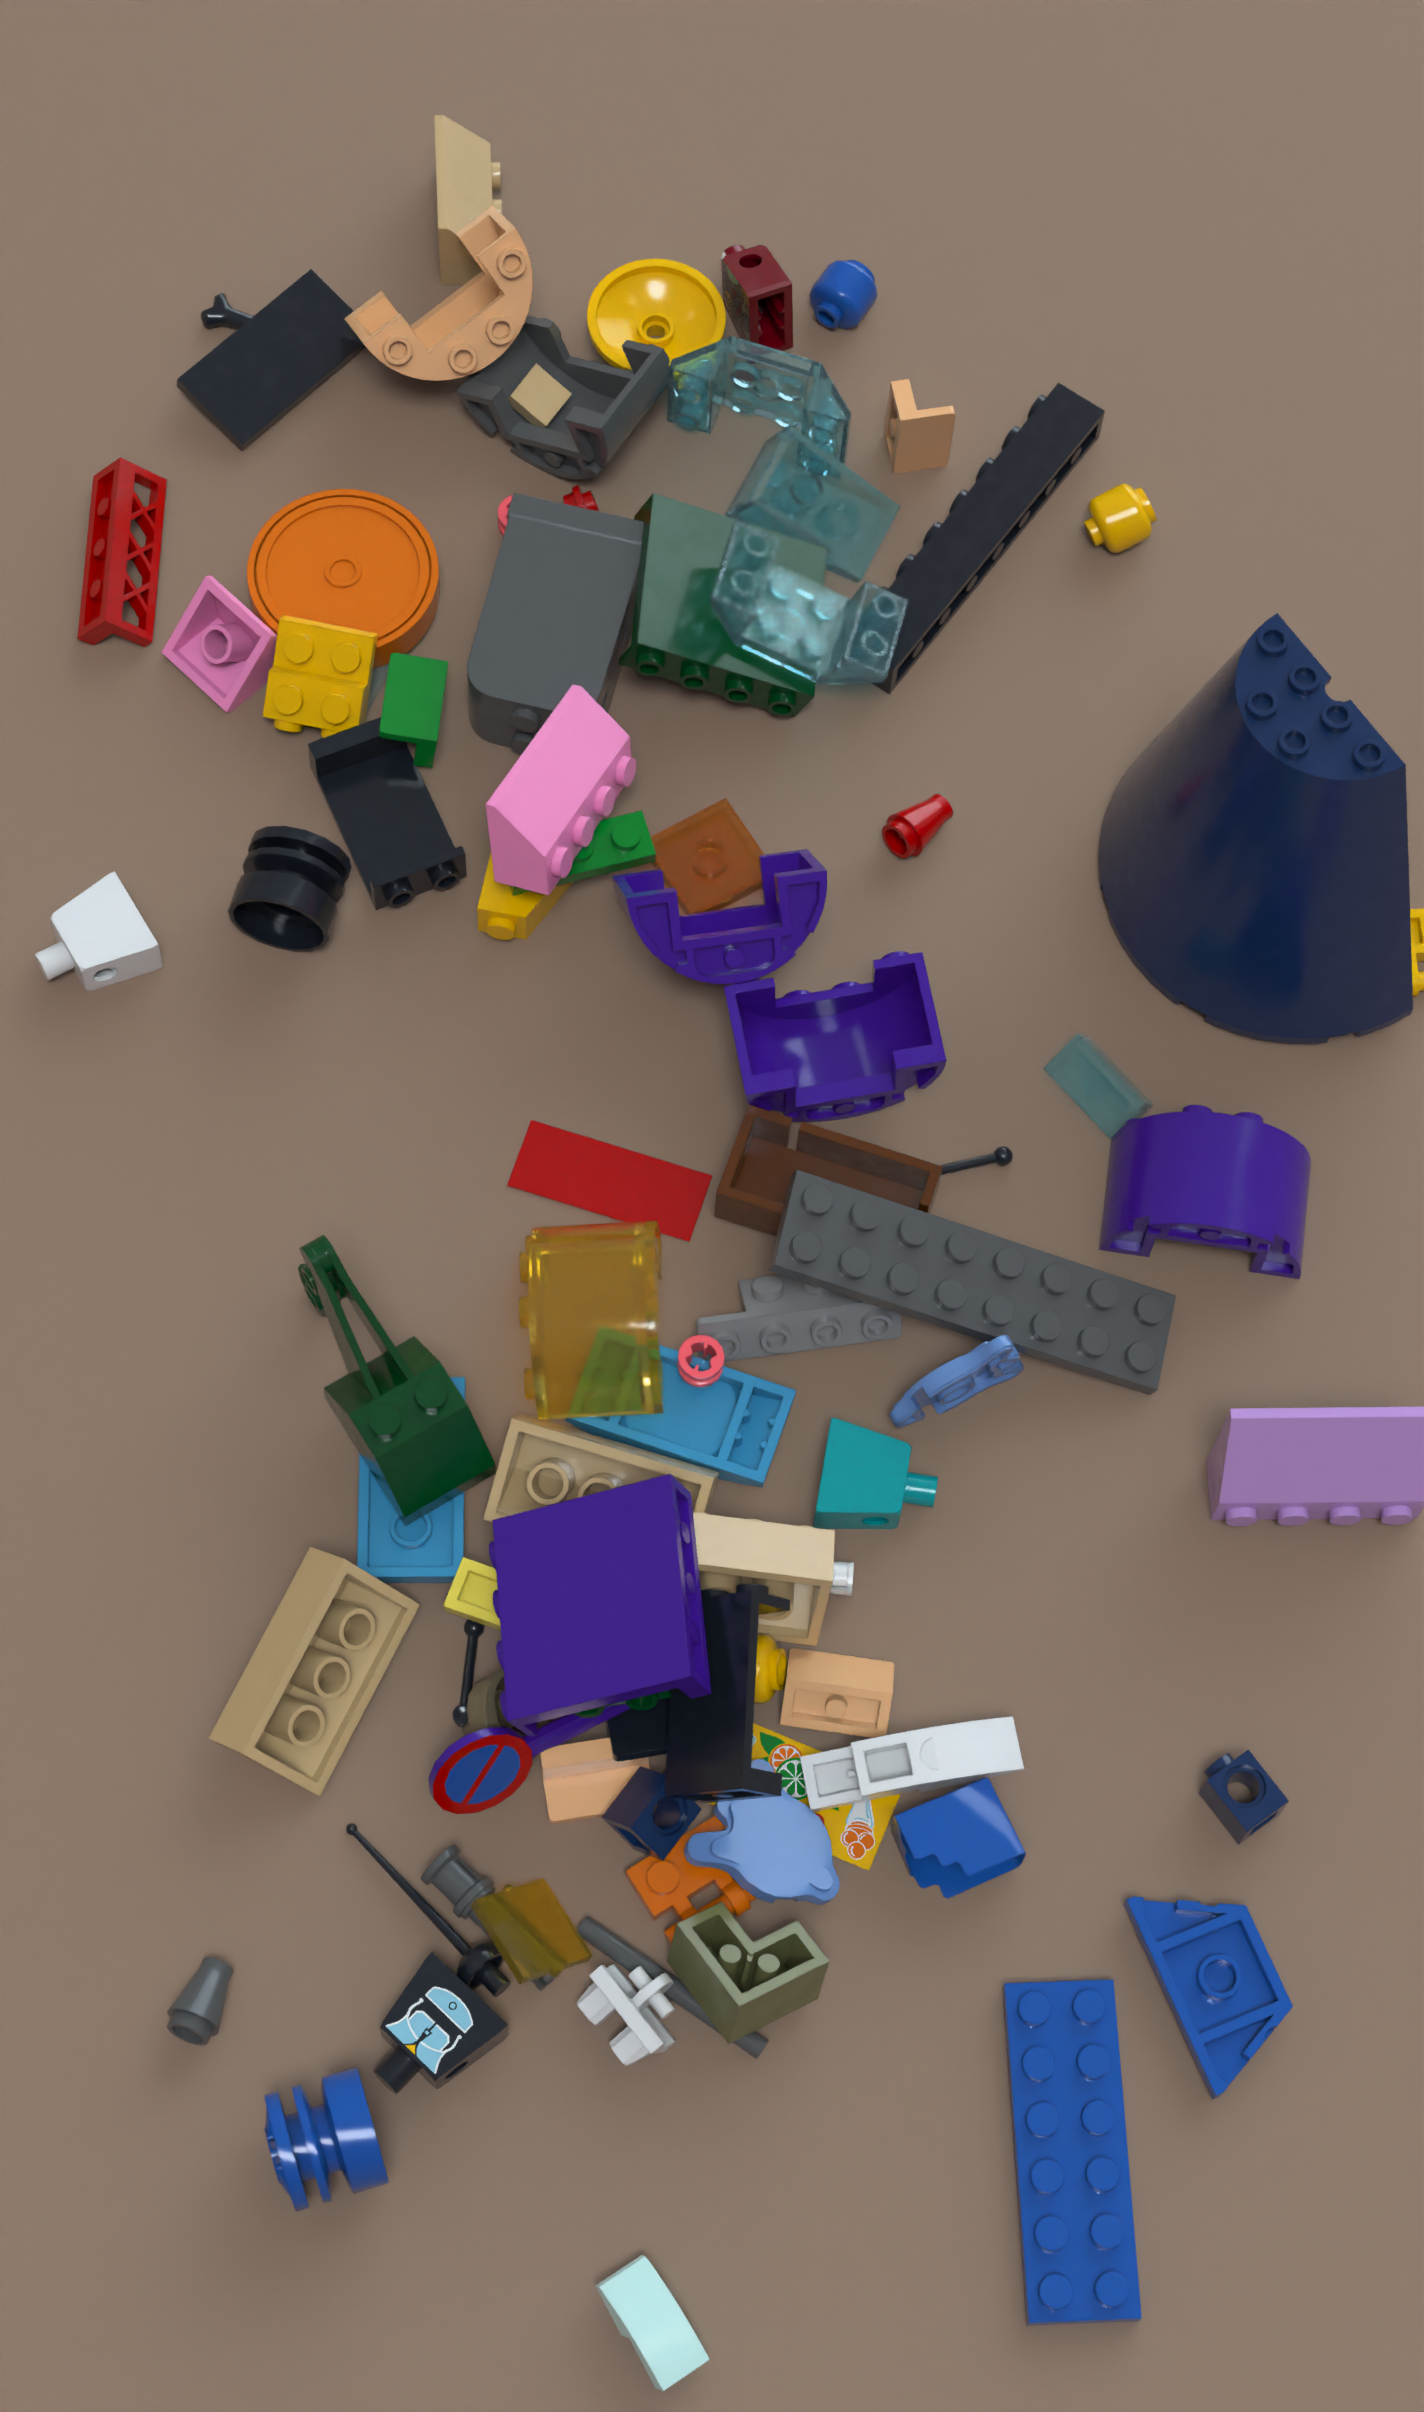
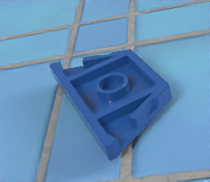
[1124,1896,1293,2100]

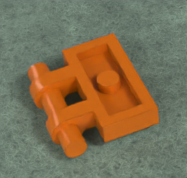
[625,1816,757,1946]

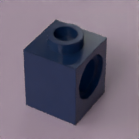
[1199,1749,1289,1845]
[602,1766,702,1861]

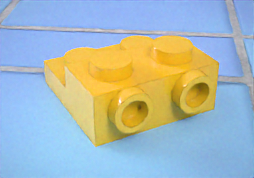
[263,615,378,738]

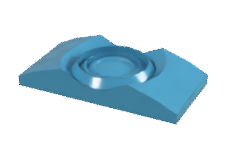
[566,1325,796,1487]

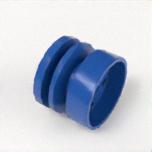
[264,2067,389,2212]

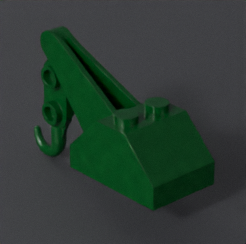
[298,1235,496,1526]

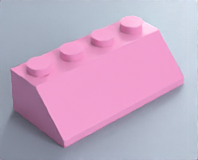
[485,684,636,896]

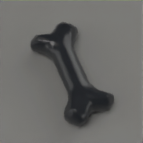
[201,293,253,329]

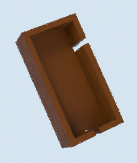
[714,1104,943,1236]

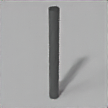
[576,1916,769,2059]

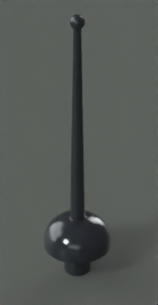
[346,1824,511,1997]

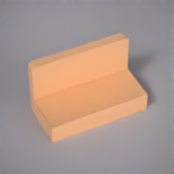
[884,379,955,474]
[780,1648,895,1738]
[540,1737,650,1824]

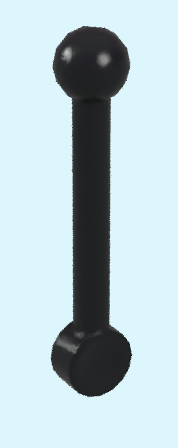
[940,1146,1013,1175]
[453,1619,485,1728]

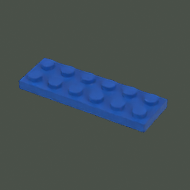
[1002,1979,1142,2326]

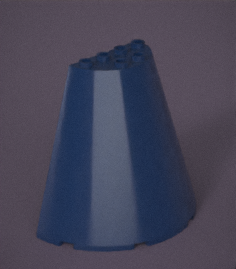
[1098,613,1413,1044]

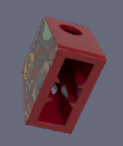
[720,245,793,361]

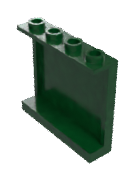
[618,493,827,717]

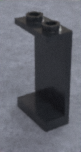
[308,717,467,910]
[665,1584,790,1803]

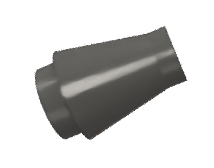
[167,1957,233,2046]

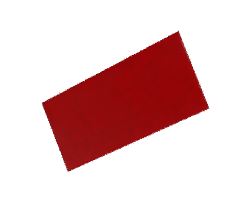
[507,1120,713,1242]

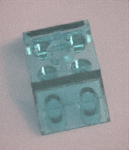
[667,336,851,475]
[709,519,908,684]

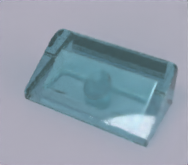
[1043,1033,1153,1139]

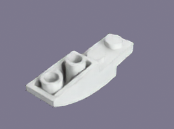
[800,1716,1025,1812]

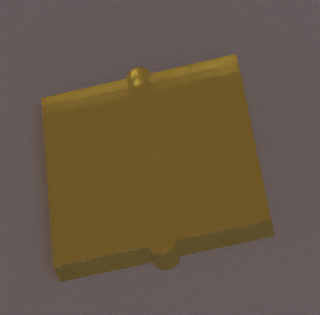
[471,1878,593,1984]

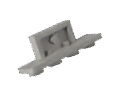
[696,1275,902,1362]

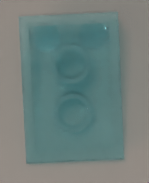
[725,424,901,583]

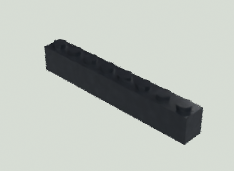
[842,383,1105,695]

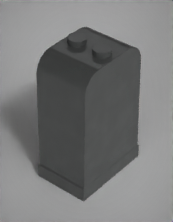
[467,493,644,755]

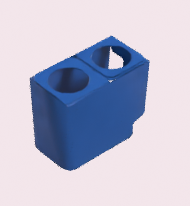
[891,1777,1026,1899]

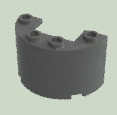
[456,316,670,480]

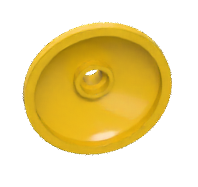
[587,258,726,379]

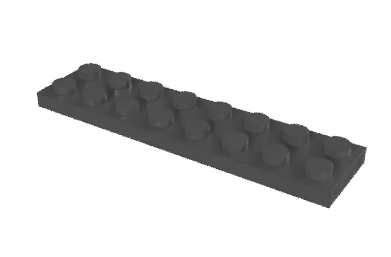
[768,1170,1176,1395]

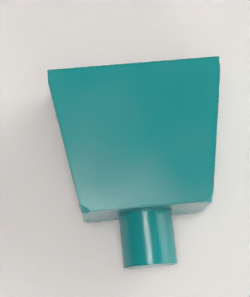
[813,1418,938,1529]

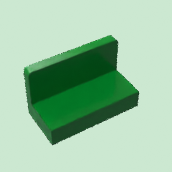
[379,653,448,768]

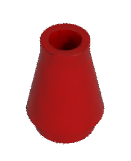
[882,794,953,858]

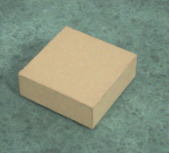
[508,363,572,428]

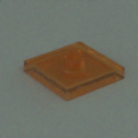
[651,798,765,915]

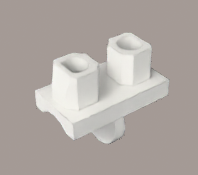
[577,1964,677,2066]

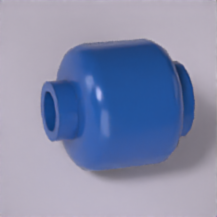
[809,260,877,329]

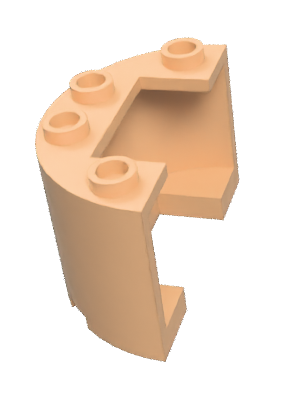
[344,206,533,381]

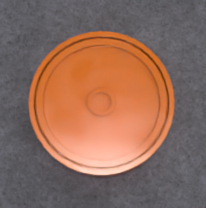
[247,489,440,669]

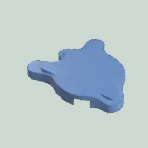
[889,1335,1024,1428]
[684,1759,840,1905]

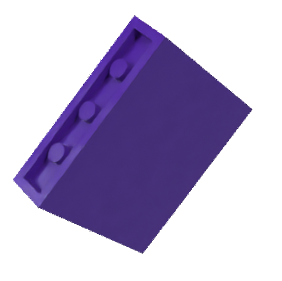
[489,1474,711,1738]

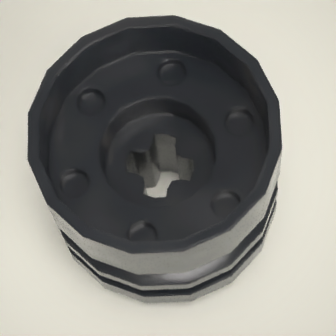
[228,826,352,952]

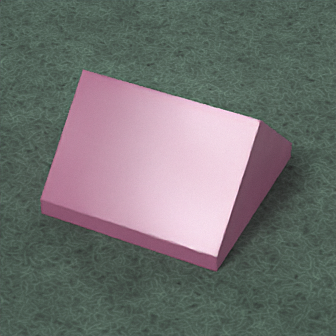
[161,575,277,712]

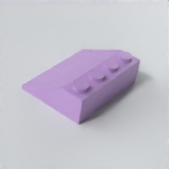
[1206,1407,1424,1527]

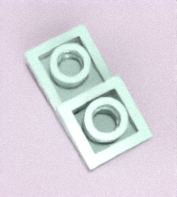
[595,2255,710,2391]

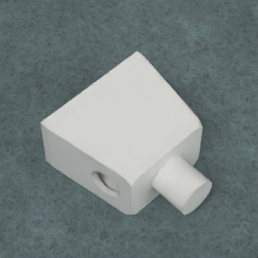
[34,871,163,991]

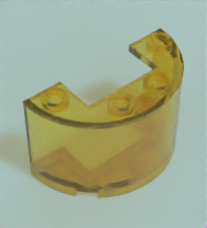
[519,1220,664,1419]

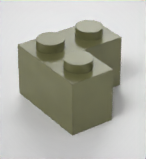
[667,1902,829,2044]

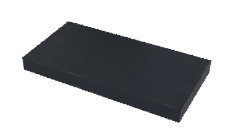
[176,269,366,451]

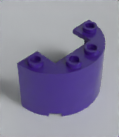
[612,849,827,984]
[724,951,947,1122]
[1099,1105,1311,1279]

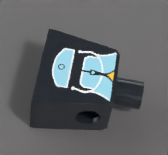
[373,1952,509,2095]

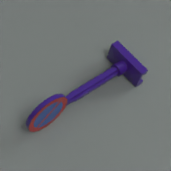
[428,1704,631,1814]

